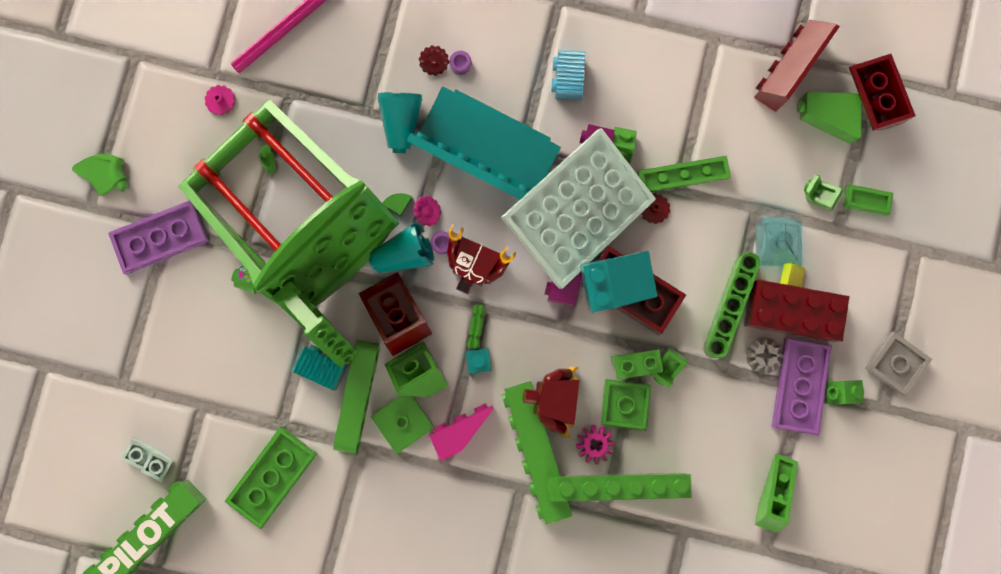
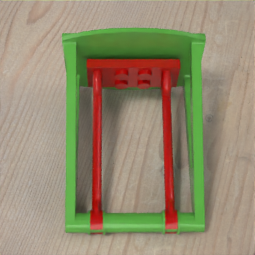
[178,99,400,307]

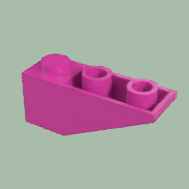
[429,403,494,461]

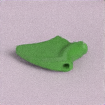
[72,154,129,196]

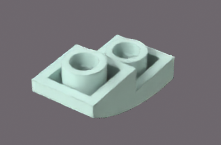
[120,438,173,482]

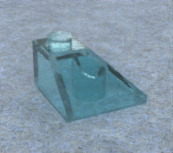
[756,217,802,266]

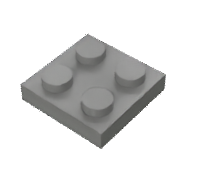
[865,332,932,396]

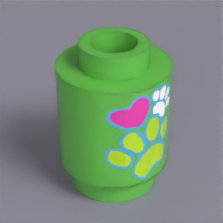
[231,266,261,294]

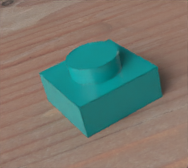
[466,348,491,374]

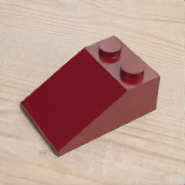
[358,272,432,356]

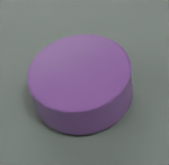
[449,51,472,74]
[431,231,450,255]

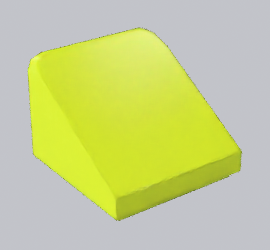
[780,263,806,287]

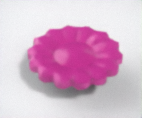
[204,85,235,115]
[413,195,441,227]

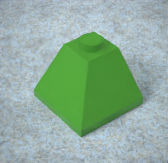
[384,341,448,397]

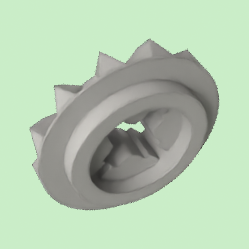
[746,337,784,374]

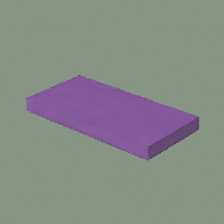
[108,200,210,275]
[771,338,832,436]

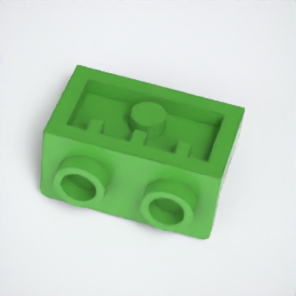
[611,349,663,379]

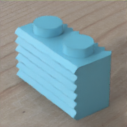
[551,50,585,101]

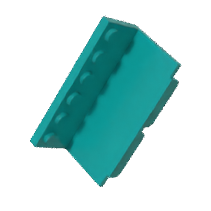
[406,86,561,200]

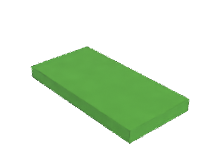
[224,426,318,529]

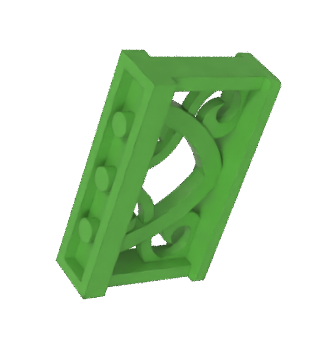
[272,281,357,367]

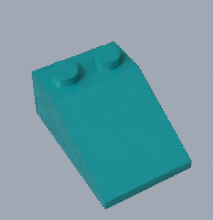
[580,251,657,313]

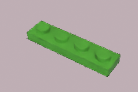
[637,156,731,192]

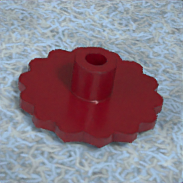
[419,45,449,76]
[641,193,671,224]

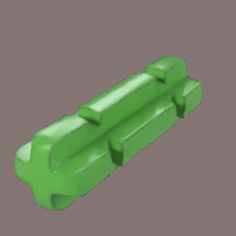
[467,304,485,349]

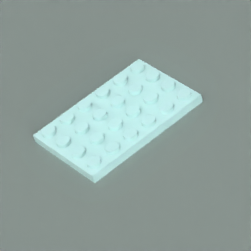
[501,128,656,289]

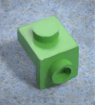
[612,127,637,164]
[804,174,843,211]
[651,347,688,388]
[826,380,864,404]

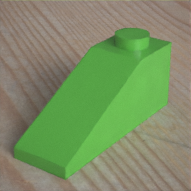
[755,454,798,533]

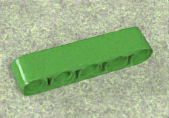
[703,252,761,358]
[333,340,380,454]

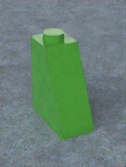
[797,92,861,143]

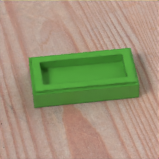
[843,184,893,216]

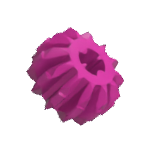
[575,425,615,465]

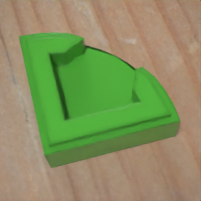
[258,144,276,175]
[382,193,413,216]

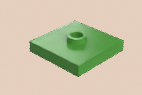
[600,379,651,431]
[371,395,434,454]

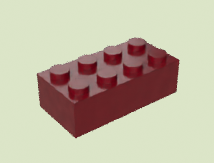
[581,246,686,335]
[744,280,850,342]

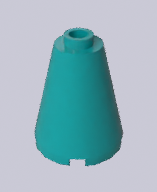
[378,92,423,153]
[369,222,434,273]

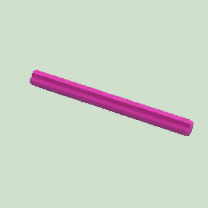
[231,0,326,73]

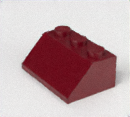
[849,53,916,131]

